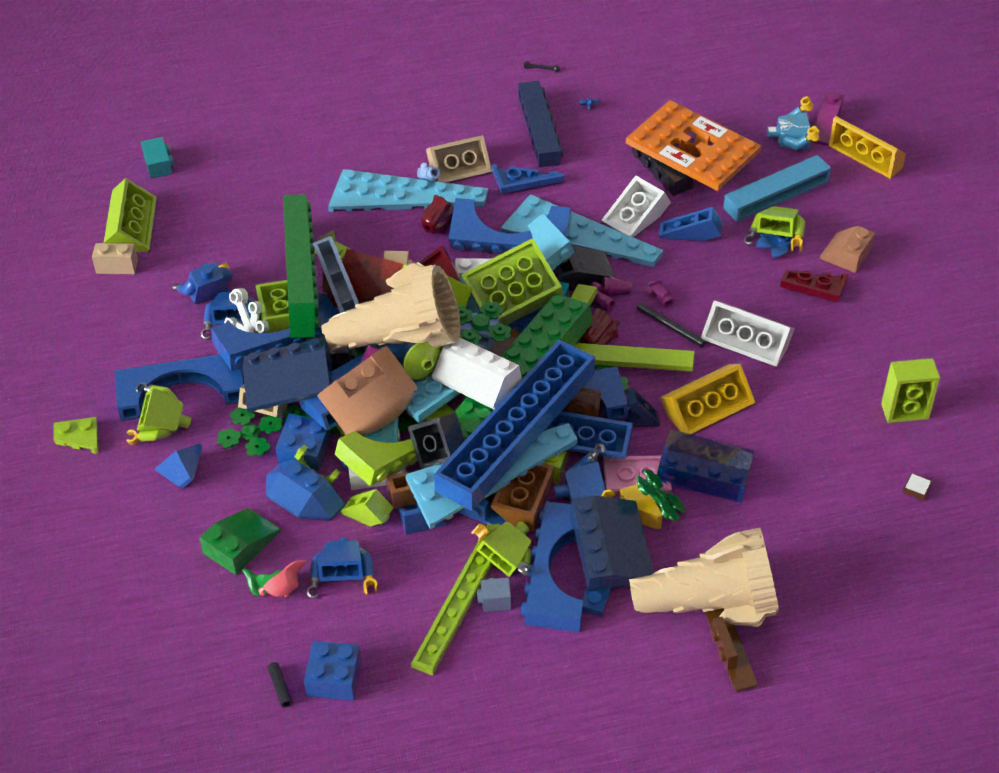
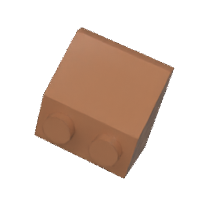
[820,226,875,273]

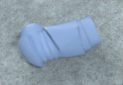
[417,163,440,181]

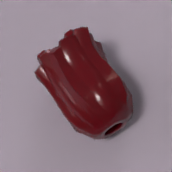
[421,195,454,234]
[581,308,620,345]

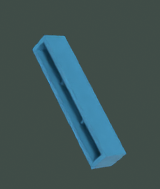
[723,155,831,222]

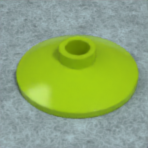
[403,341,441,380]

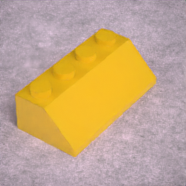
[829,116,906,179]
[660,364,755,436]

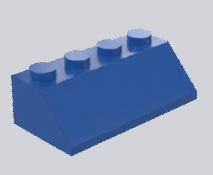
[544,411,633,459]

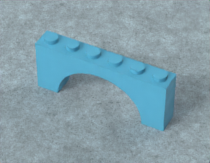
[461,214,575,314]

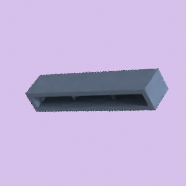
[313,236,359,313]

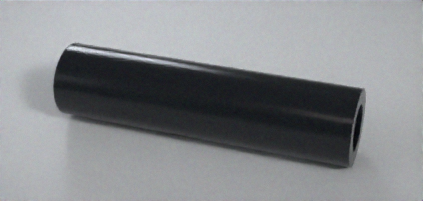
[267,662,293,708]

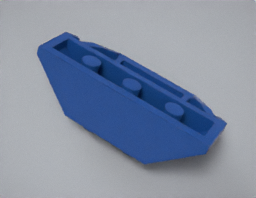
[266,459,345,521]

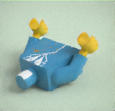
[767,96,819,150]

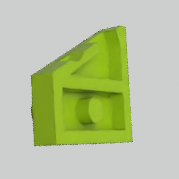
[54,417,99,454]

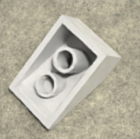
[602,176,671,237]

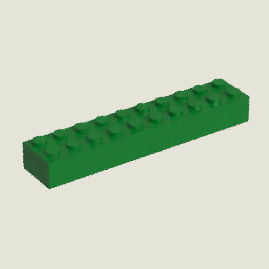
[283,194,319,338]
[454,294,593,440]

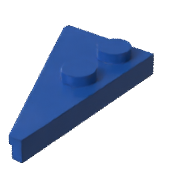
[492,164,565,194]

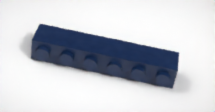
[518,80,563,168]

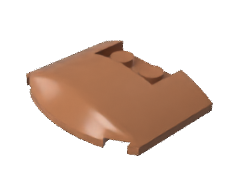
[317,346,417,435]

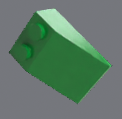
[199,508,281,575]

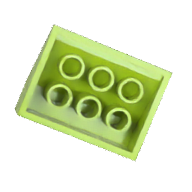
[461,238,563,325]

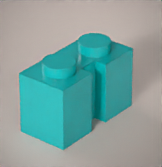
[141,137,174,179]

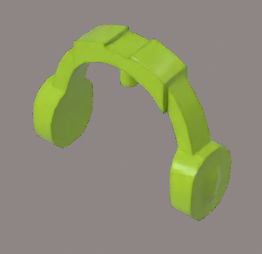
[294,444,340,485]

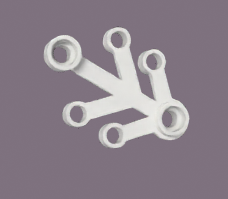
[224,288,269,333]

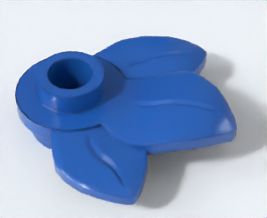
[756,233,793,258]

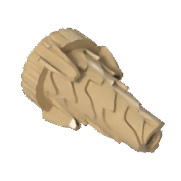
[322,262,461,351]
[629,528,779,626]

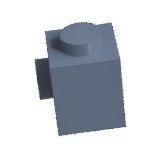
[477,578,511,612]

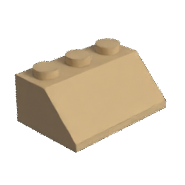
[426,135,492,183]

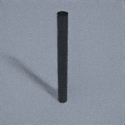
[637,302,706,348]

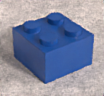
[275,414,332,471]
[304,641,361,701]

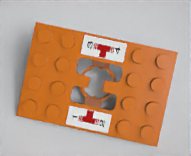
[626,100,762,191]

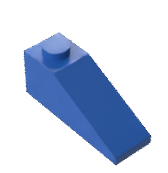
[659,207,722,241]

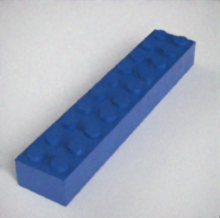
[434,340,595,511]

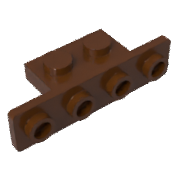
[706,608,757,692]

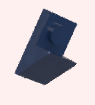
[626,388,660,427]

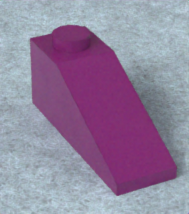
[811,91,844,146]

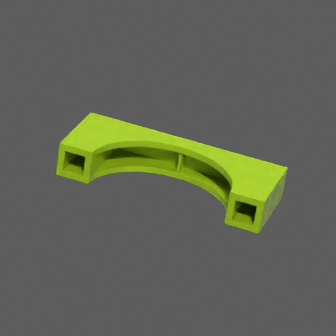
[335,404,455,486]

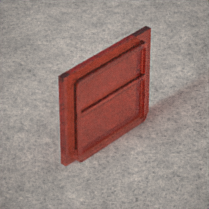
[331,248,404,309]

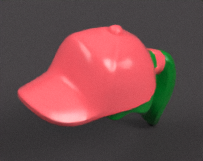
[242,560,307,597]

